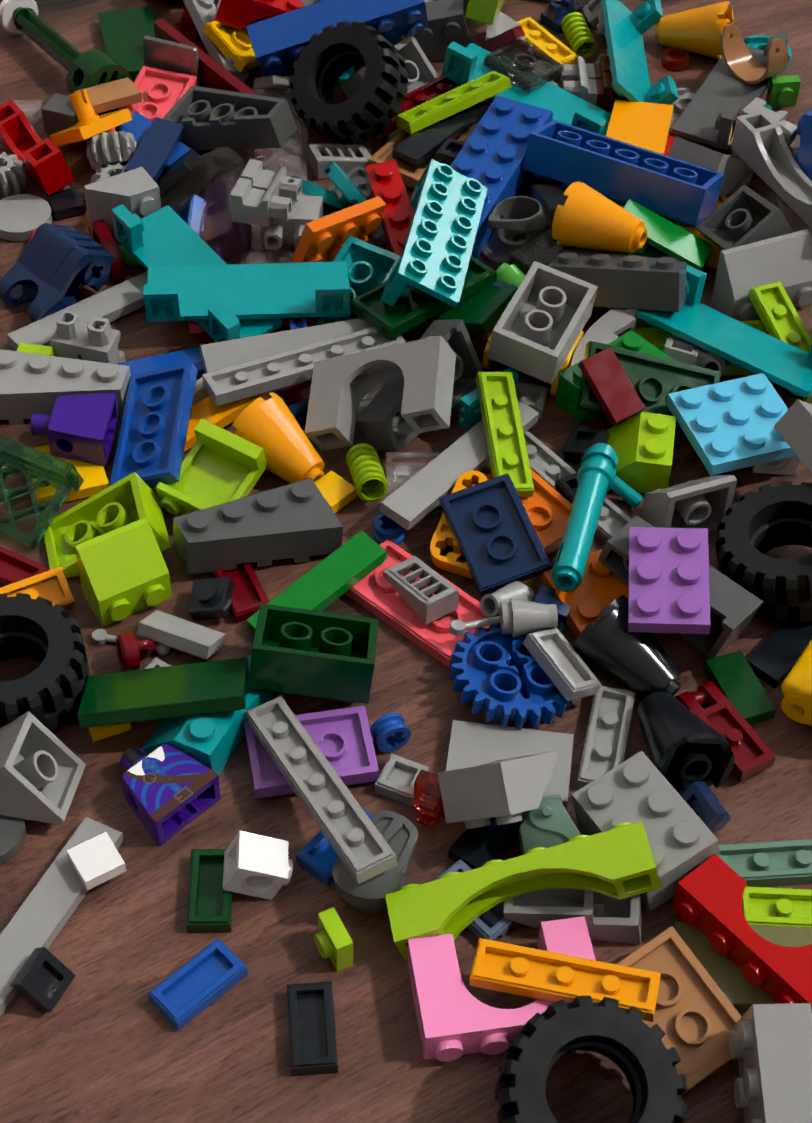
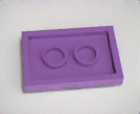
[628,527,711,634]
[244,705,379,799]

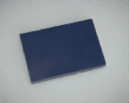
[439,473,552,597]

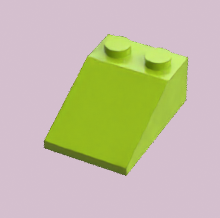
[42,472,171,578]

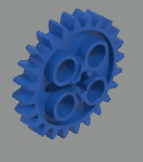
[449,624,573,730]

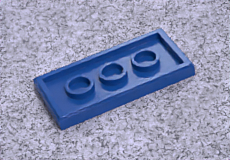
[109,362,198,487]

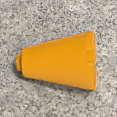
[654,1,734,59]
[552,181,648,253]
[232,393,325,484]

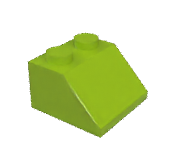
[607,412,677,493]
[75,517,172,627]

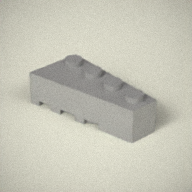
[0,349,131,425]

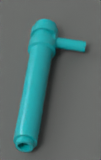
[551,443,643,591]

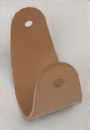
[721,23,789,84]

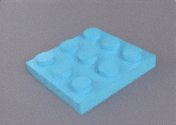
[666,373,797,476]

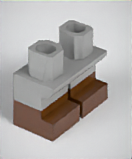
[560,56,615,112]

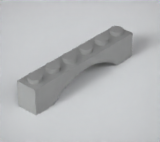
[731,110,812,229]

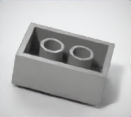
[488,261,598,384]
[572,751,720,911]
[729,1003,812,1123]

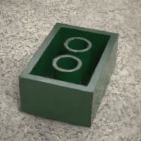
[248,603,379,704]

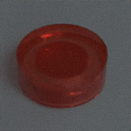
[661,47,690,72]

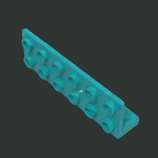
[600,0,679,105]
[442,41,611,136]
[381,159,488,307]
[111,204,282,342]
[143,261,350,322]
[636,264,812,397]

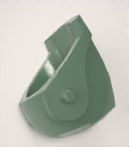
[519,795,581,855]

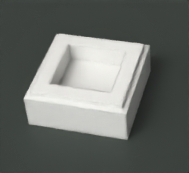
[67,832,126,891]

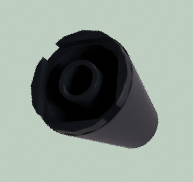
[572,595,682,698]
[637,692,735,796]

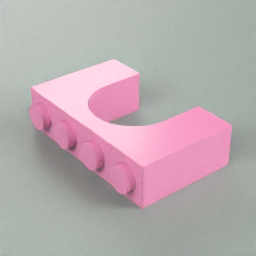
[407,916,596,1061]

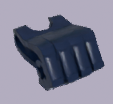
[0,223,114,323]

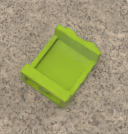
[155,418,267,515]

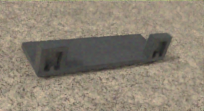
[672,29,790,150]

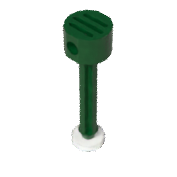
[0,0,132,115]

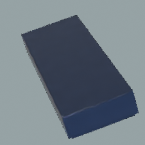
[124,117,185,182]

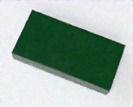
[703,650,776,725]
[186,849,233,933]

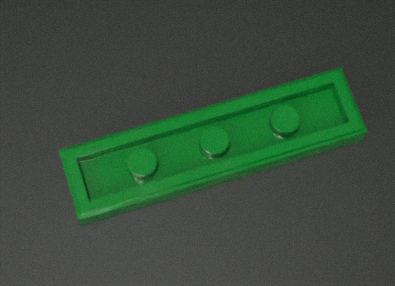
[246,530,388,633]

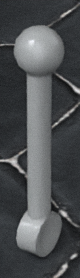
[449,616,500,636]
[91,629,170,655]

